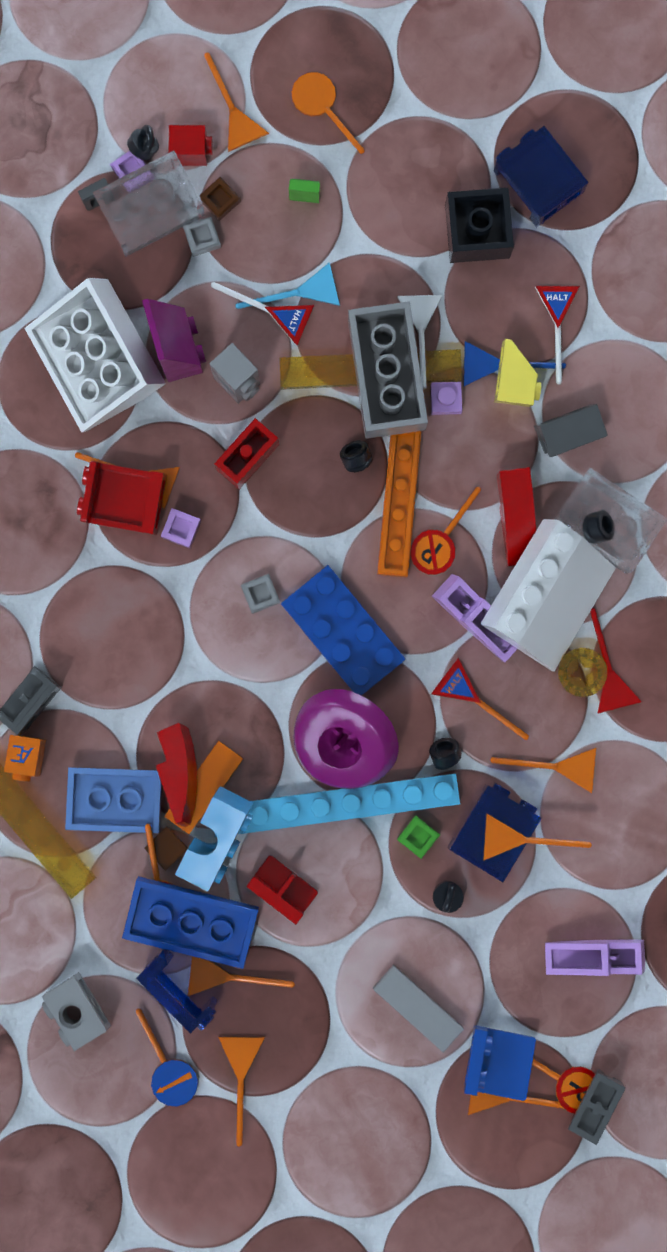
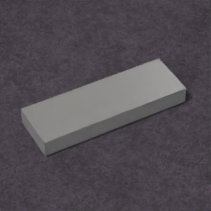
[373,964,464,1053]

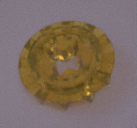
[558,648,607,697]

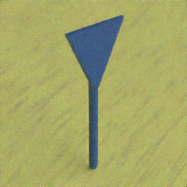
[464,341,566,386]

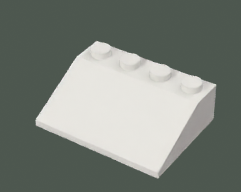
[25,278,166,432]
[481,519,616,672]

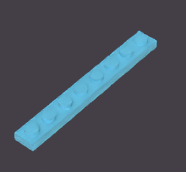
[214,773,460,838]

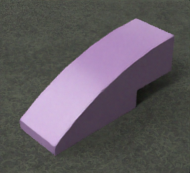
[432,574,517,662]
[545,939,645,976]

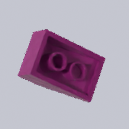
[142,299,206,383]

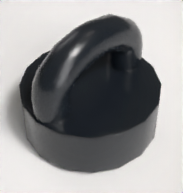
[127,125,159,160]
[339,440,373,473]
[582,510,615,544]
[429,738,462,770]
[432,881,464,913]

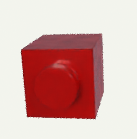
[168,125,213,166]

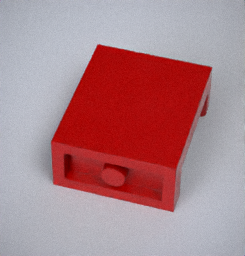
[77,461,167,535]

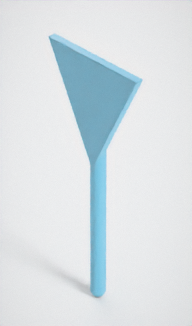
[235,262,340,309]

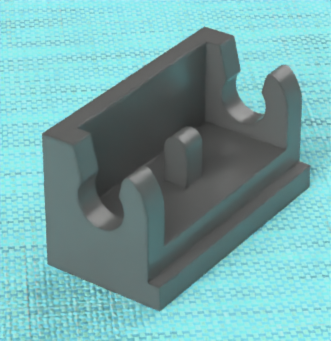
[534,404,608,457]
[0,666,62,735]
[568,1070,626,1145]

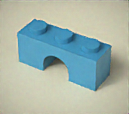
[175,786,253,892]

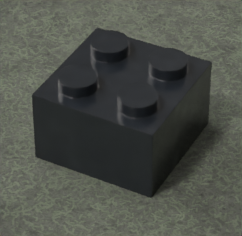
[445,187,514,263]

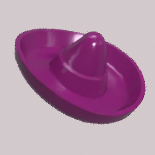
[293,689,399,789]

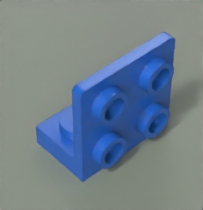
[464,1025,536,1101]

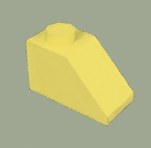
[494,339,541,407]

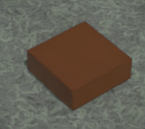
[198,177,241,221]
[144,826,188,871]

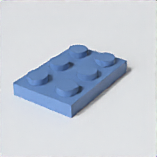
[65,767,162,833]

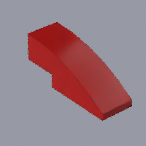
[497,467,536,567]
[156,723,197,827]

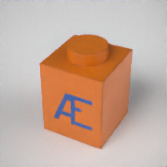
[4,735,46,782]

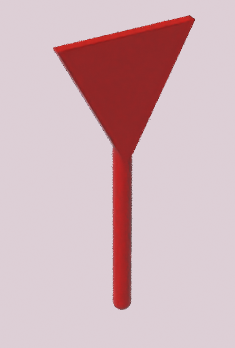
[590,608,641,714]

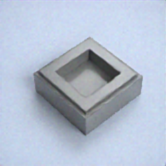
[183,217,221,257]
[241,574,280,614]

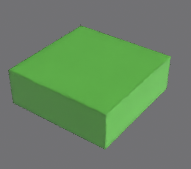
[289,179,320,203]
[397,815,440,859]

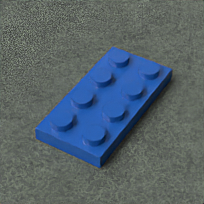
[281,565,406,696]
[122,876,259,969]

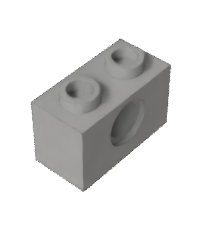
[209,343,260,404]
[42,972,111,1051]

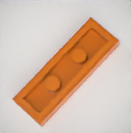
[164,741,244,834]

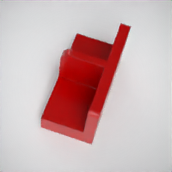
[246,855,318,925]

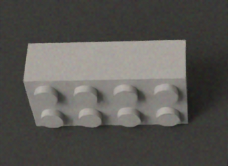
[348,301,428,439]

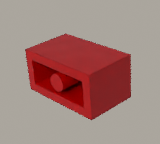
[214,418,279,490]

